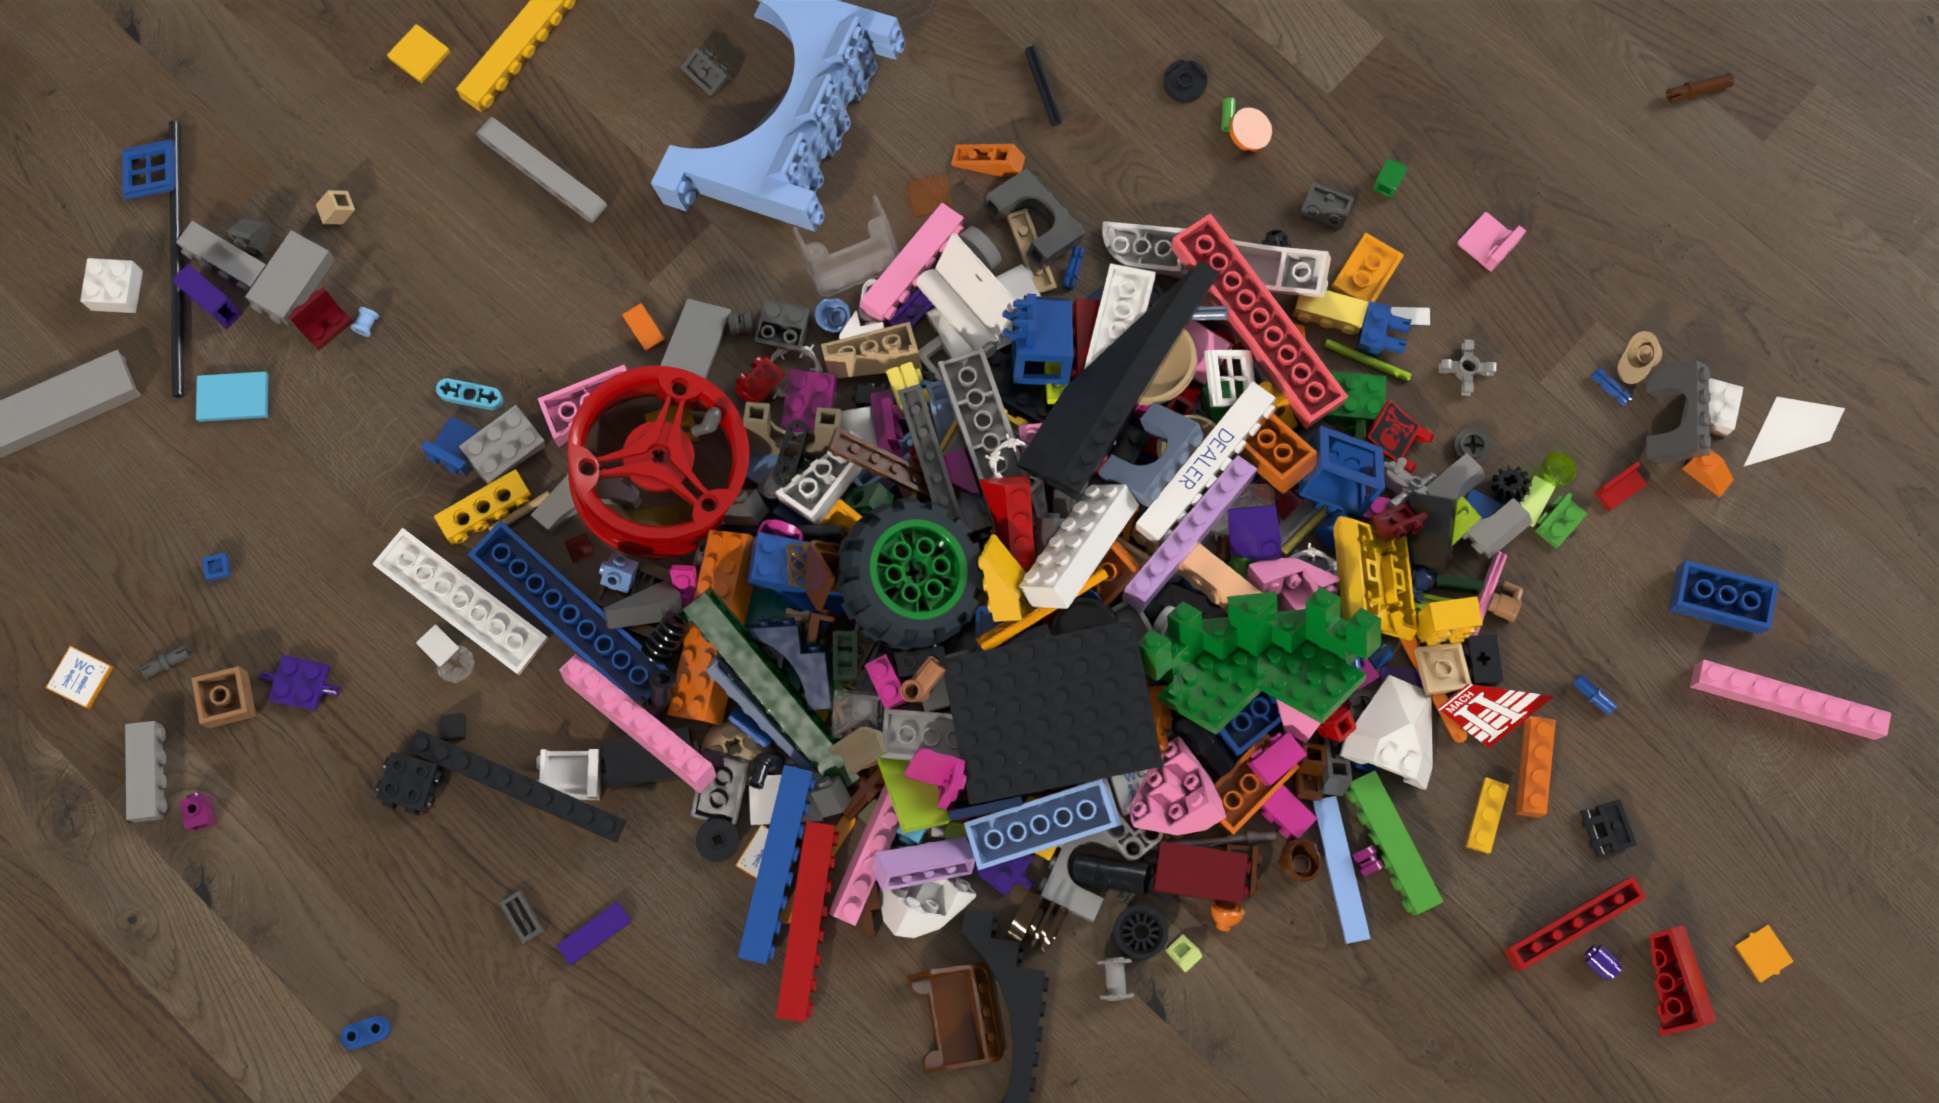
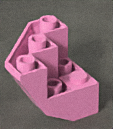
[1246,558,1341,612]
[1129,736,1226,835]

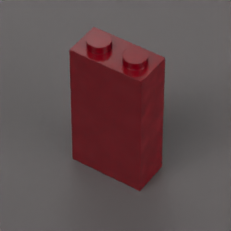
[1152,841,1251,905]

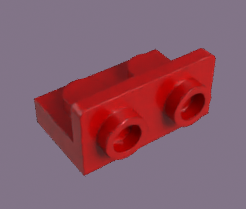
[734,354,786,403]

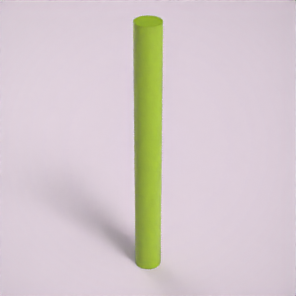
[1324,339,1412,382]

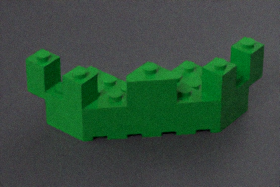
[1138,587,1382,735]

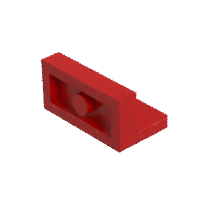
[1595,461,1647,512]

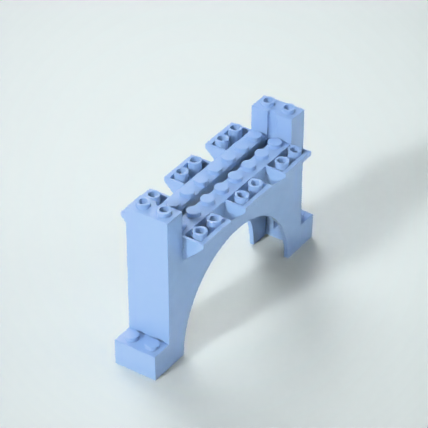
[651,0,906,232]

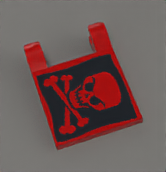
[1365,400,1434,473]

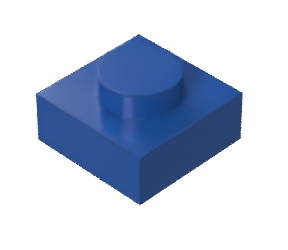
[202,553,232,582]

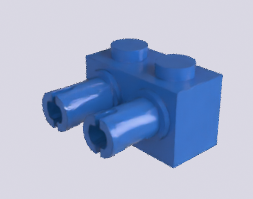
[1355,301,1412,357]

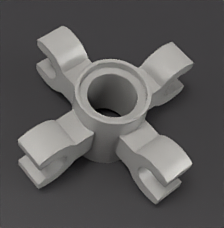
[1438,339,1497,396]

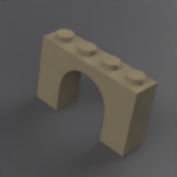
[743,402,841,459]

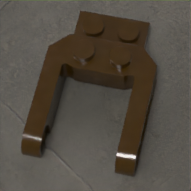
[593,562,684,654]

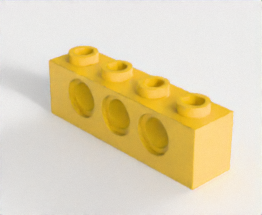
[434,469,534,545]

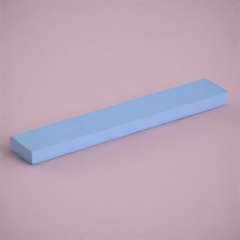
[1312,796,1371,944]

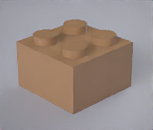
[191,666,256,729]

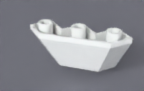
[878,846,977,938]

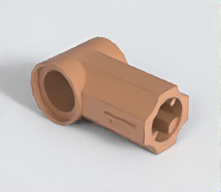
[900,656,947,702]

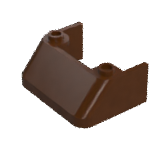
[805,540,913,611]

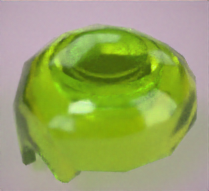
[1541,451,1577,486]

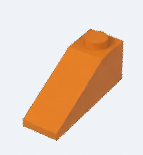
[951,144,1025,177]

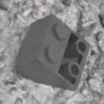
[754,299,811,352]

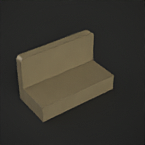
[829,727,887,775]

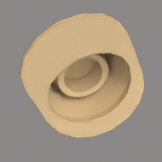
[1617,331,1662,384]

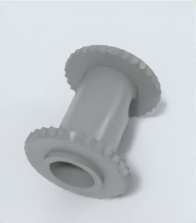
[1097,957,1134,1001]

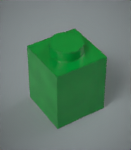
[1372,158,1408,199]

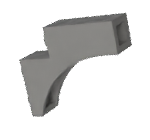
[531,467,642,535]

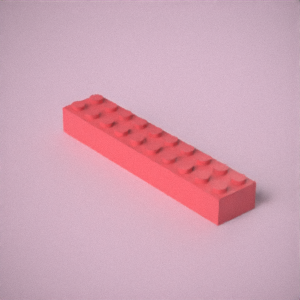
[1170,213,1348,429]

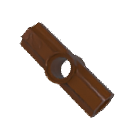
[842,764,885,821]

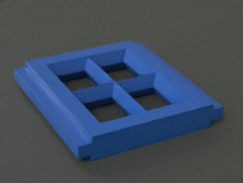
[122,139,176,200]

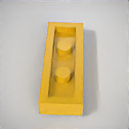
[1465,777,1509,854]

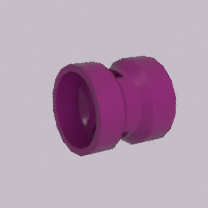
[1352,845,1385,877]

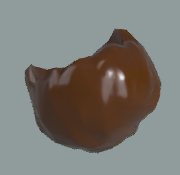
[1278,839,1321,882]

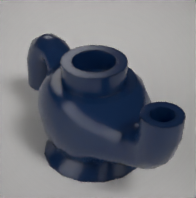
[1411,565,1437,604]

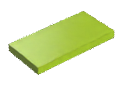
[877,758,950,834]

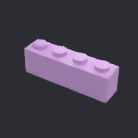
[872,836,975,891]

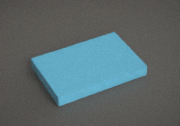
[196,372,268,422]

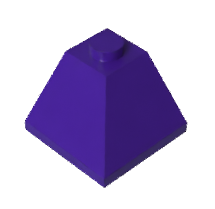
[1227,504,1282,560]

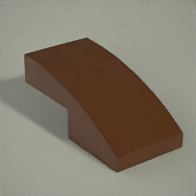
[864,884,881,938]

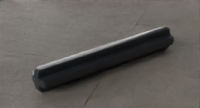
[1025,45,1062,126]

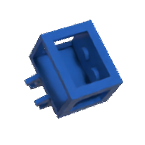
[1002,293,1073,385]

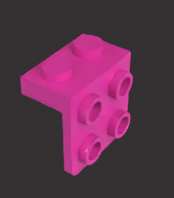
[904,748,967,809]

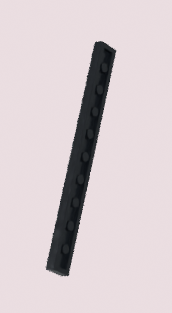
[408,729,627,843]

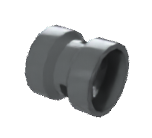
[728,311,754,337]

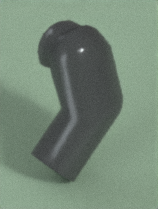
[691,407,721,437]

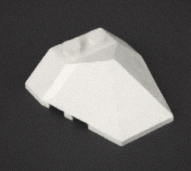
[1339,675,1433,790]

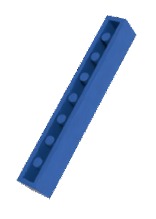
[738,765,816,964]

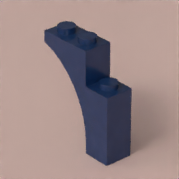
[750,617,836,710]

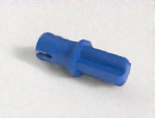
[1573,675,1617,716]

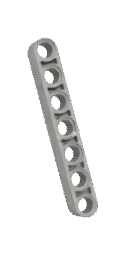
[476,117,607,223]

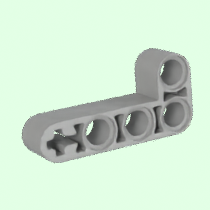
[1077,781,1163,862]

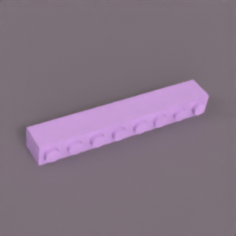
[1122,455,1257,613]

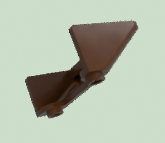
[907,963,1004,1075]

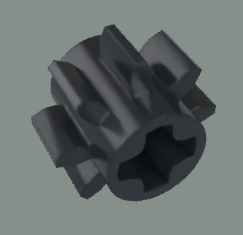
[1261,229,1291,248]

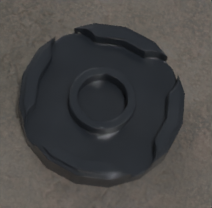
[1163,60,1207,103]

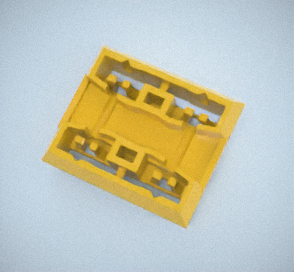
[1333,516,1417,641]

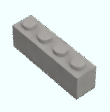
[176,221,267,293]
[125,721,167,822]

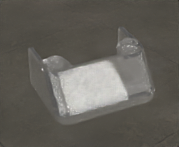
[793,195,899,296]

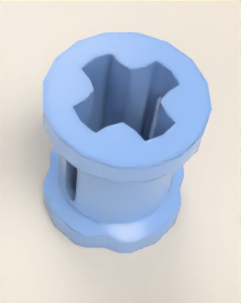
[350,307,379,337]

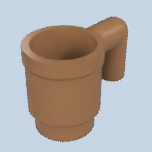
[1487,581,1524,623]

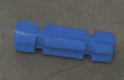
[1062,246,1085,290]
[1591,368,1632,406]

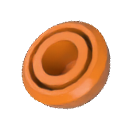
[1211,901,1245,931]

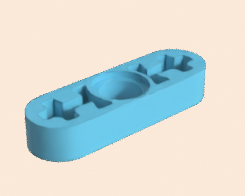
[436,378,503,410]

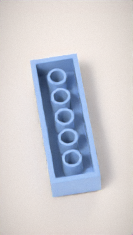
[964,778,1122,870]

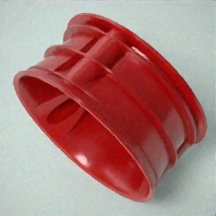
[567,366,749,559]

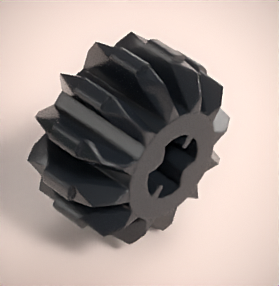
[1491,465,1532,504]

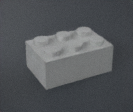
[459,405,546,485]

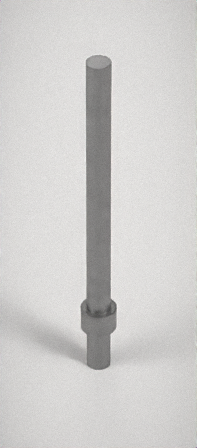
[1131,830,1276,855]

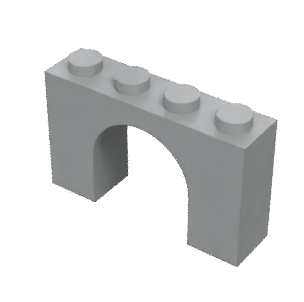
[1426,453,1533,559]
[1038,826,1127,923]

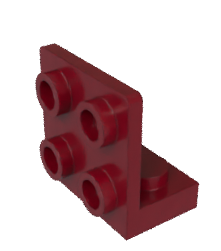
[288,288,354,351]

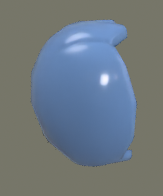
[815,298,852,333]

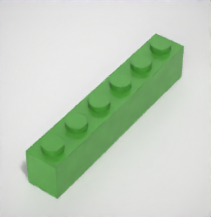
[1346,770,1443,916]

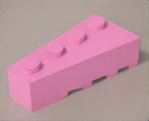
[538,365,627,447]

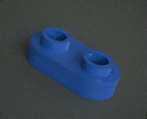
[340,1016,391,1049]

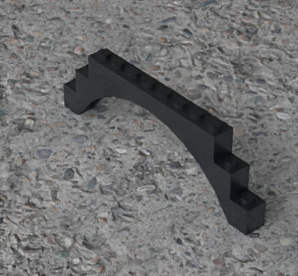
[961,909,1049,1103]

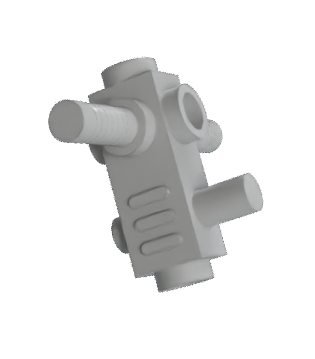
[1384,457,1436,509]

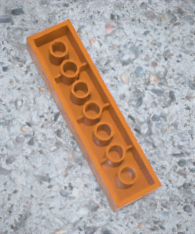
[667,530,755,726]

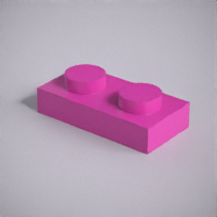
[670,565,698,609]

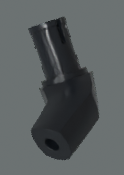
[749,752,786,789]

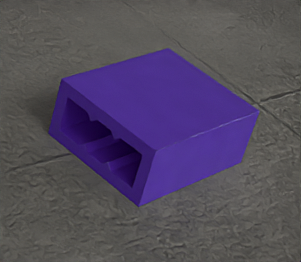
[172,264,243,330]

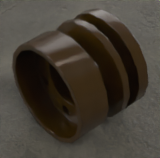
[1006,890,1066,955]

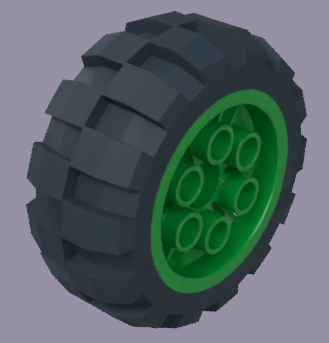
[834,498,984,650]

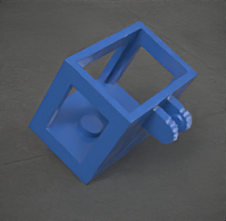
[1299,426,1385,517]

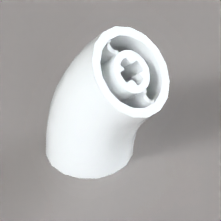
[841,406,877,446]

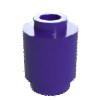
[1584,945,1622,981]

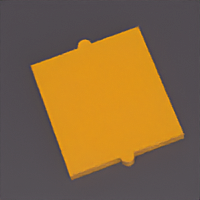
[1735,925,1793,983]

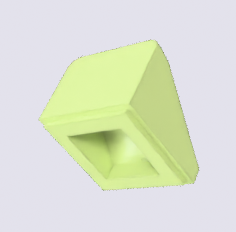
[1165,934,1202,972]

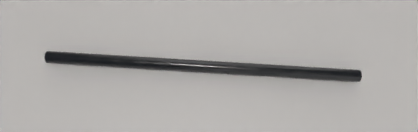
[169,121,184,398]

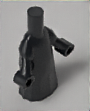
[636,669,676,723]

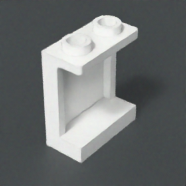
[536,749,602,800]

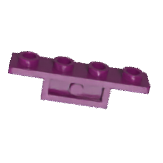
[870,389,903,459]

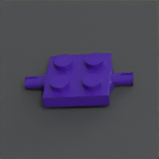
[259,655,341,711]
[967,837,1036,896]

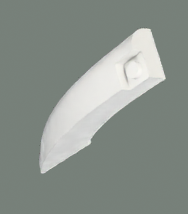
[1102,221,1331,298]

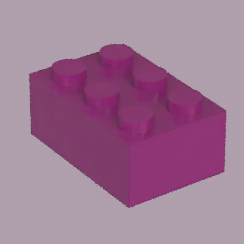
[781,369,838,432]

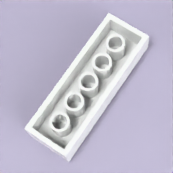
[1018,484,1139,608]

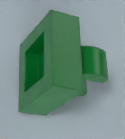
[1347,419,1372,444]

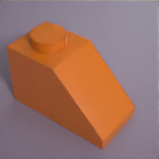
[1682,449,1734,497]

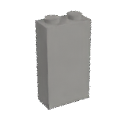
[245,230,335,325]

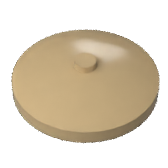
[1138,329,1197,405]

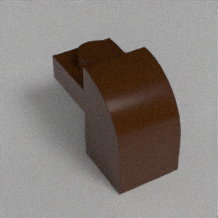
[1293,742,1327,801]

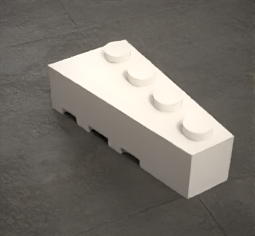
[775,431,864,525]

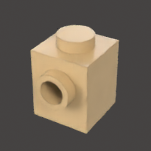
[316,190,355,224]

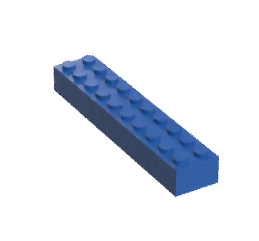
[468,520,669,710]

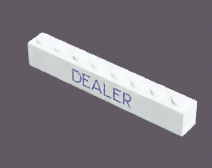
[1136,381,1276,547]

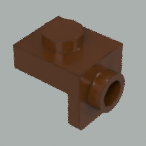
[804,607,839,643]

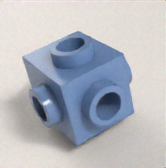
[599,553,639,593]

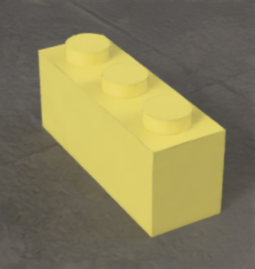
[1292,290,1369,335]

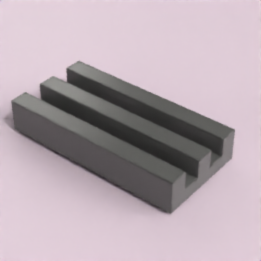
[499,890,545,945]

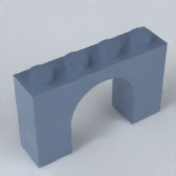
[1098,402,1204,507]

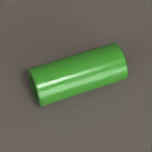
[1221,98,1236,132]

